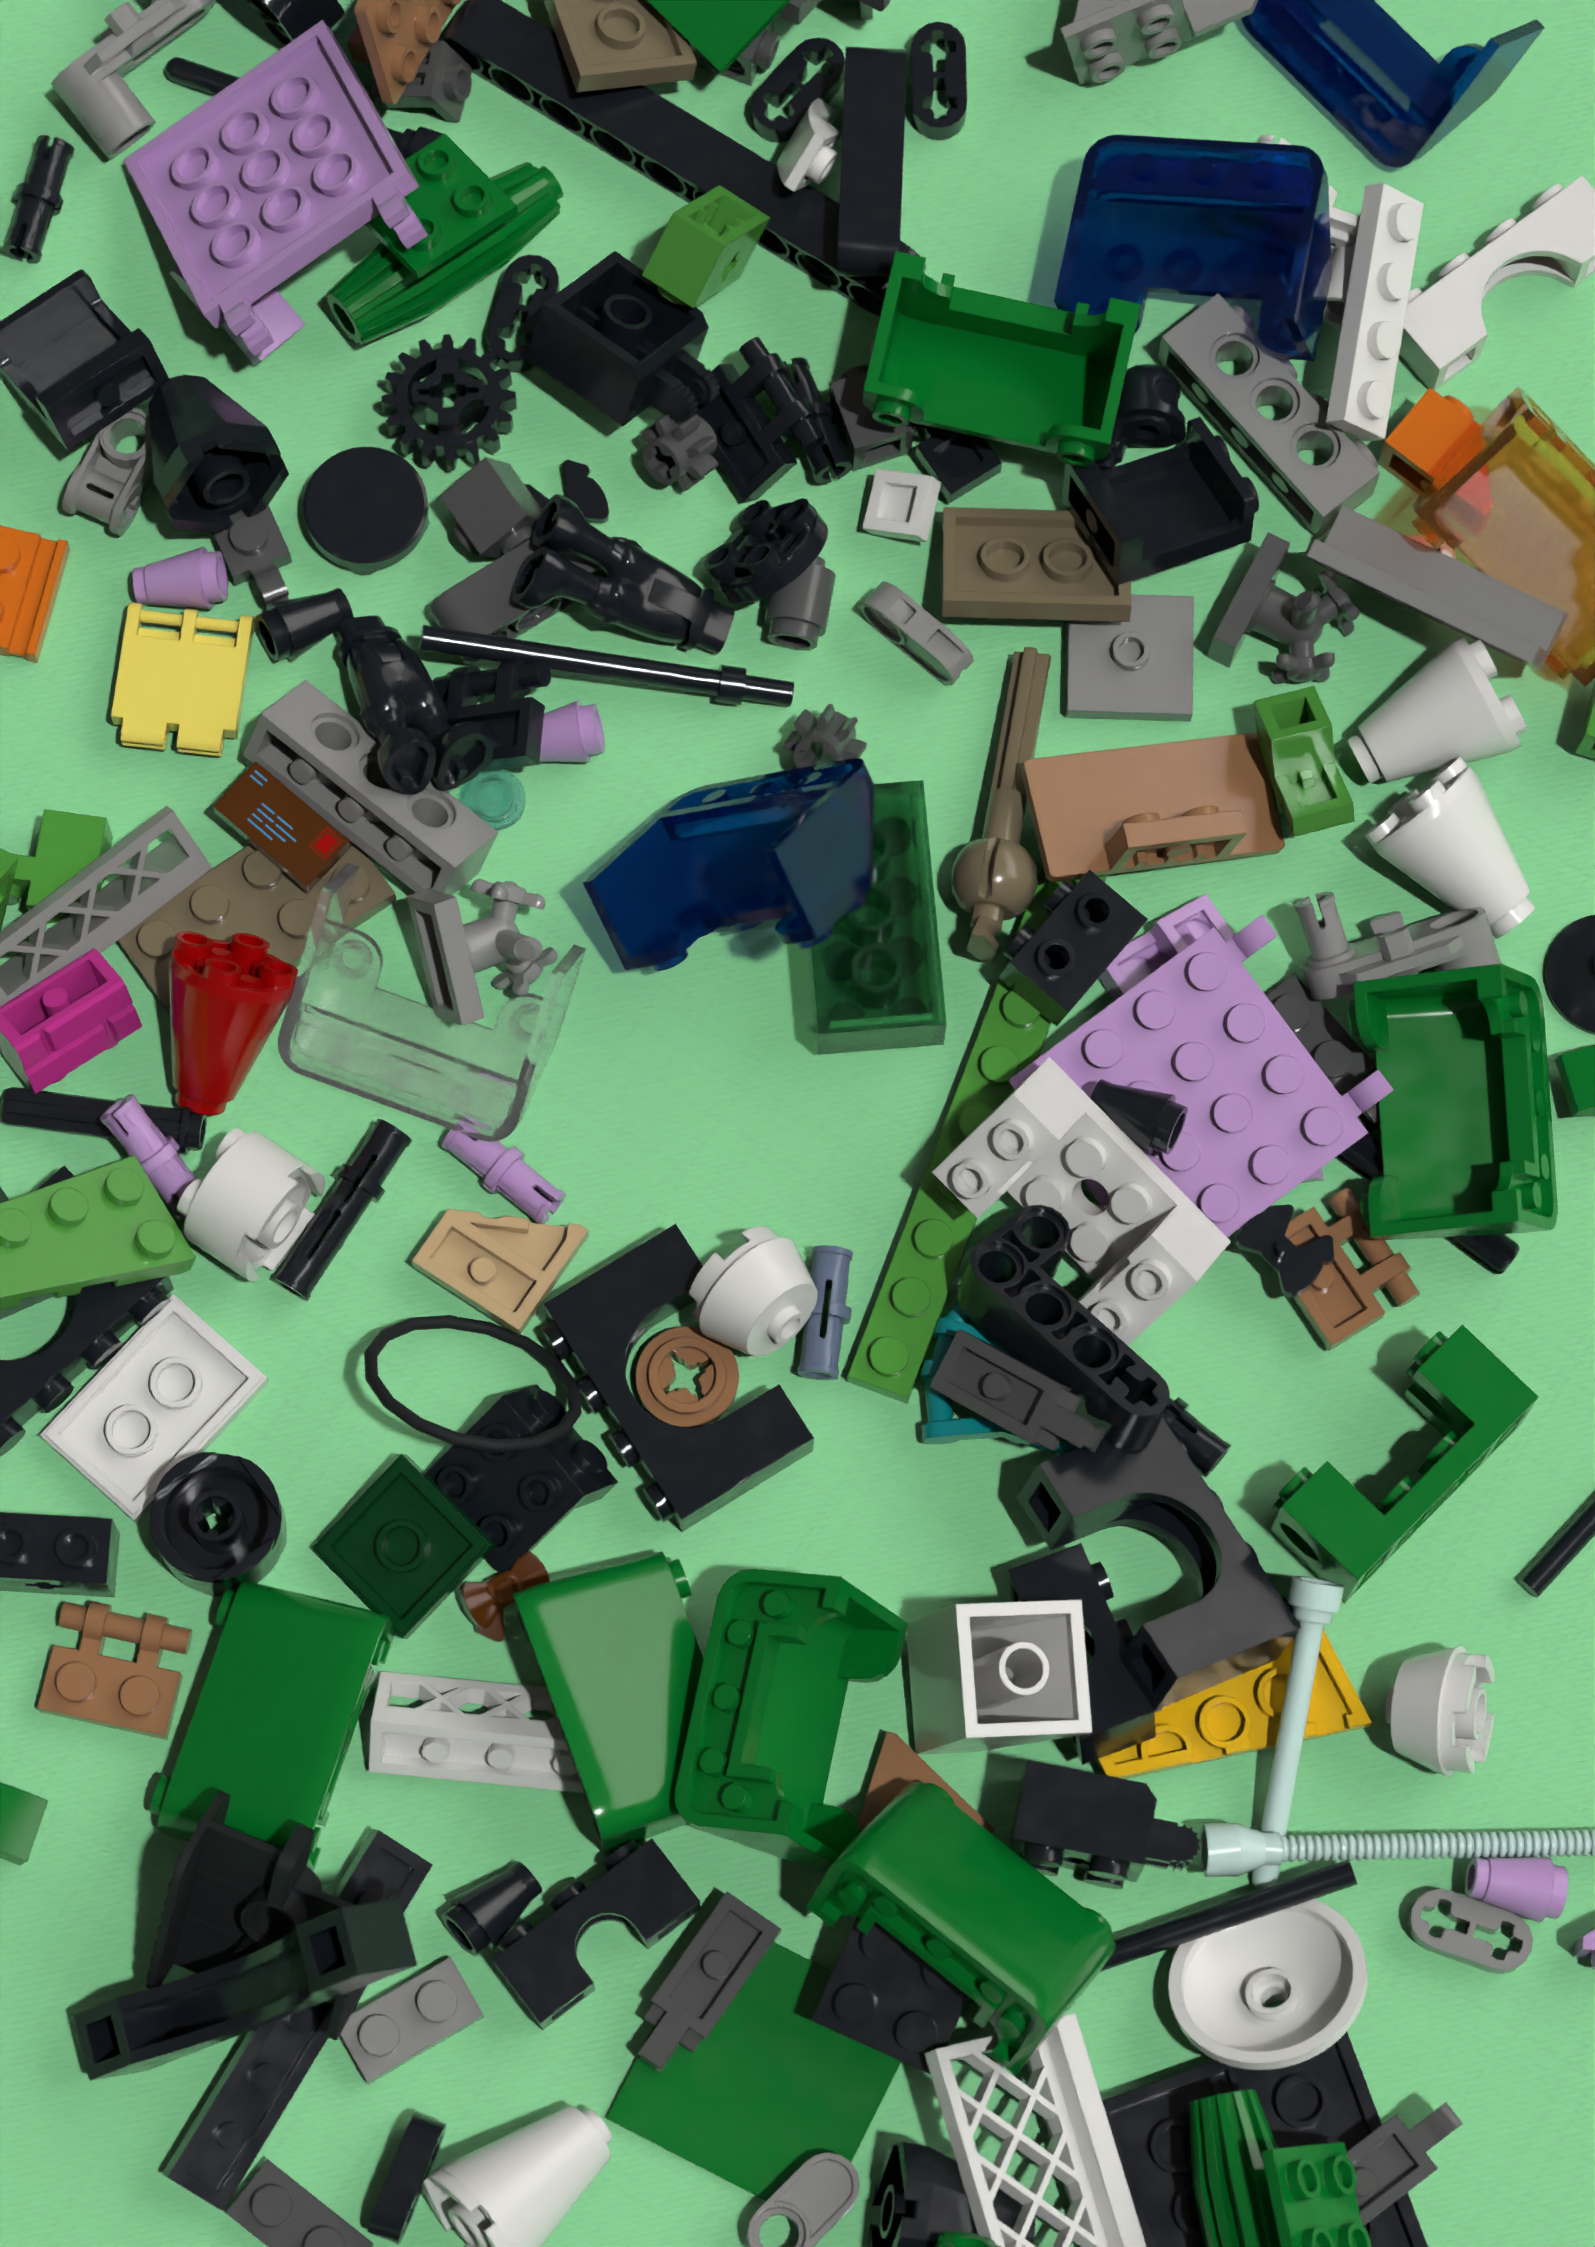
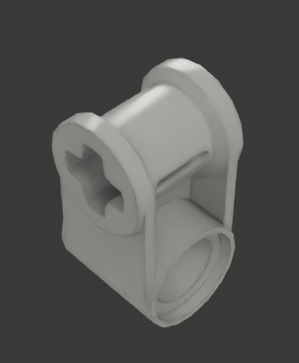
[62,408,154,536]

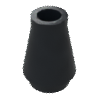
[256,588,353,661]
[1090,1079,1188,1155]
[442,1861,542,1956]

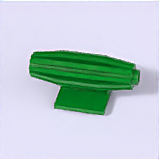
[326,134,563,345]
[1189,2089,1371,2247]

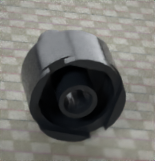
[150,1452,287,1596]

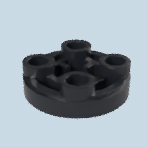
[303,447,429,576]
[704,498,828,604]

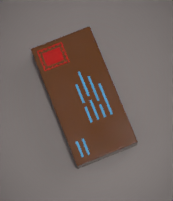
[213,761,351,893]

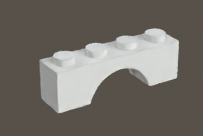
[1399,175,1595,391]

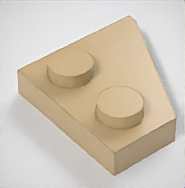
[412,1209,589,1336]

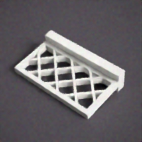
[925,2013,1146,2247]

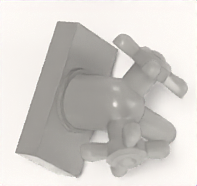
[407,879,558,1026]

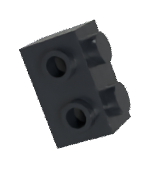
[999,870,1148,1026]

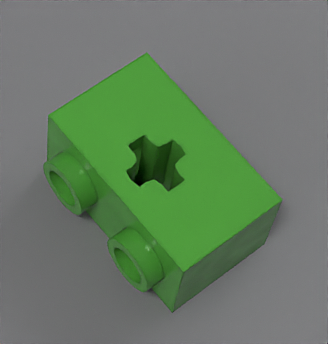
[642,185,770,308]

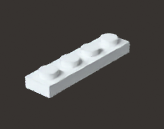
[1326,183,1424,442]

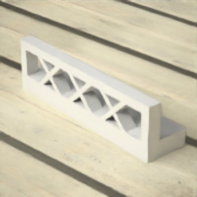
[369,1671,583,1793]

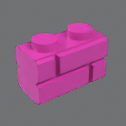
[0,948,143,1094]

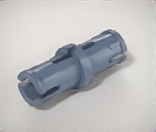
[798,1245,853,1380]

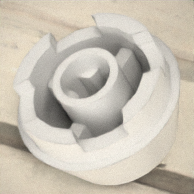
[689,1226,818,1357]
[1386,1646,1495,1777]

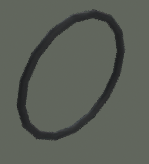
[364,1315,582,1453]

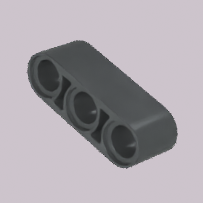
[429,538,606,663]

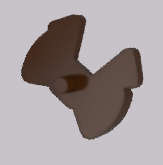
[459,1551,550,1642]

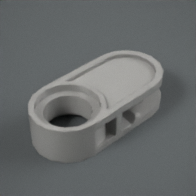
[860,581,974,685]
[747,2153,860,2247]

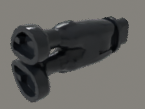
[512,494,735,654]
[337,615,494,794]

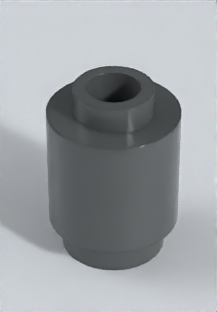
[764,556,836,650]

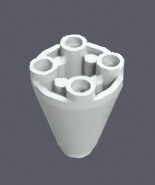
[1347,635,1528,784]
[1364,756,1535,939]

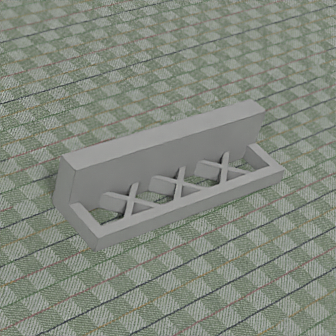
[1307,506,1569,671]
[0,806,212,1006]

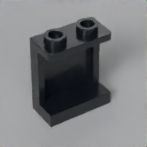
[0,269,169,451]
[1062,417,1259,585]

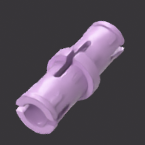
[100,1094,197,1220]
[442,1115,566,1224]

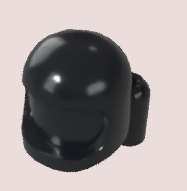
[1095,364,1186,471]

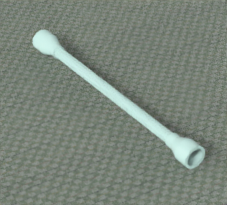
[1201,1823,1595,1877]

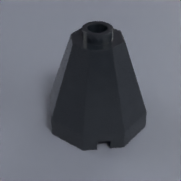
[148,374,289,533]
[867,2142,1035,2247]

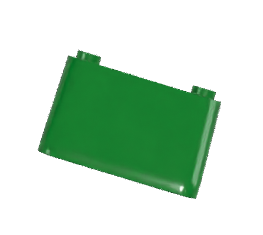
[862,251,1141,467]
[1348,963,1558,1240]
[512,1551,704,1854]
[675,1569,908,1873]
[150,1582,395,1872]
[806,1782,1116,2076]

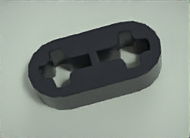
[910,22,967,141]
[751,37,845,143]
[487,255,560,373]
[367,2112,447,2244]

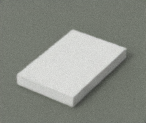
[40,1294,269,1524]

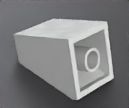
[906,1600,1092,1755]

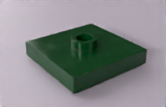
[312,1454,497,1639]

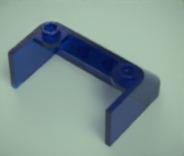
[1241,0,1545,168]

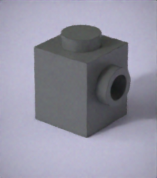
[440,457,542,559]

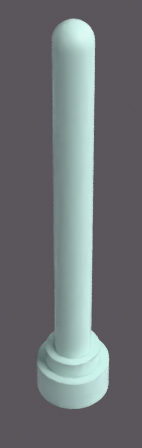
[1252,1576,1344,1890]

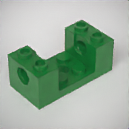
[1270,1324,1539,1604]

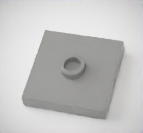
[1066,594,1194,721]

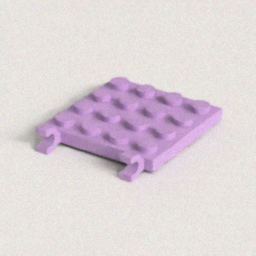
[123,20,428,356]
[1008,915,1394,1238]

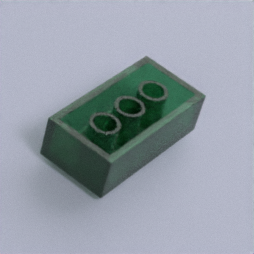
[796,780,947,1055]

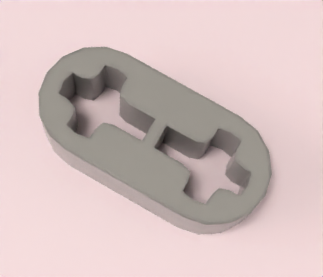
[1407,1889,1533,1974]

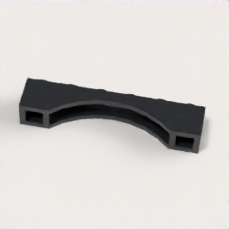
[73,1899,417,2081]

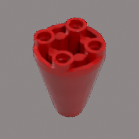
[169,931,298,1115]

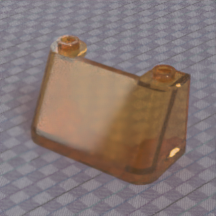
[1412,386,1595,687]

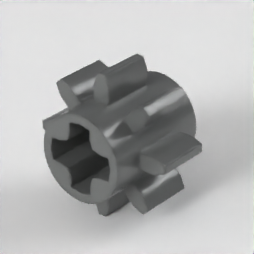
[641,414,719,491]
[783,704,867,787]

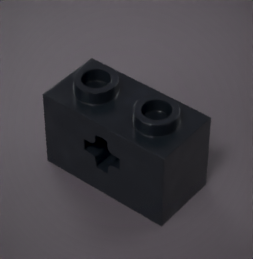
[0,1512,120,1597]

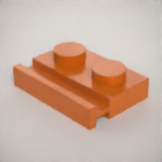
[0,525,70,663]

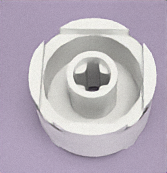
[177,1128,325,1282]

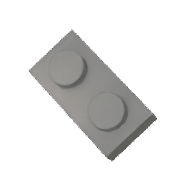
[340,1957,484,2084]

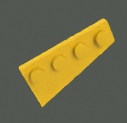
[1095,1619,1372,1779]

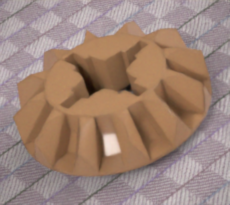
[636,1326,739,1428]

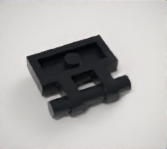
[695,337,825,501]
[431,658,551,779]

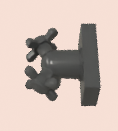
[1207,532,1360,684]

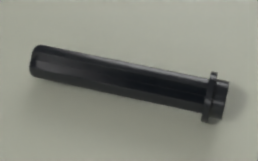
[1,1087,207,1155]

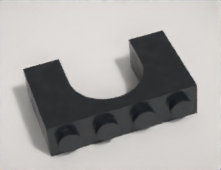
[0,1165,174,1456]
[541,1224,814,1532]
[1017,1417,1301,1711]

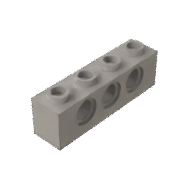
[1157,293,1380,539]
[243,680,498,895]

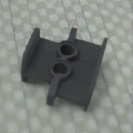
[145,1790,400,2041]

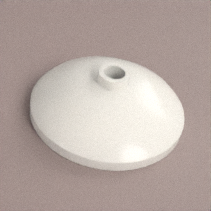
[1168,1899,1368,2070]

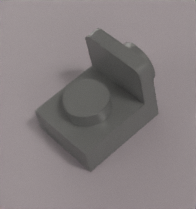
[369,41,472,122]

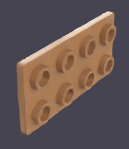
[347,0,462,104]
[1021,733,1285,881]

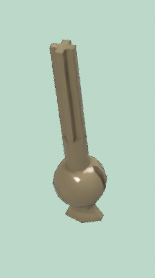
[951,647,1051,962]

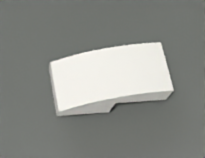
[777,98,842,192]

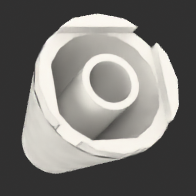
[423,2106,612,2247]

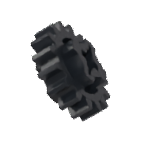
[381,334,517,471]

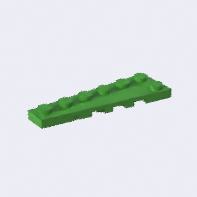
[0,1155,196,1309]

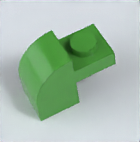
[1254,686,1355,836]
[8,809,113,924]

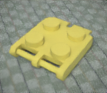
[111,602,255,757]

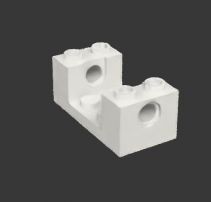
[932,1057,1231,1345]

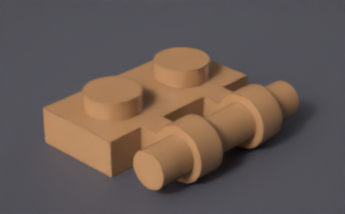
[1276,1187,1420,1351]
[37,1601,192,1740]

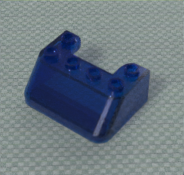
[1054,135,1332,361]
[583,758,874,971]

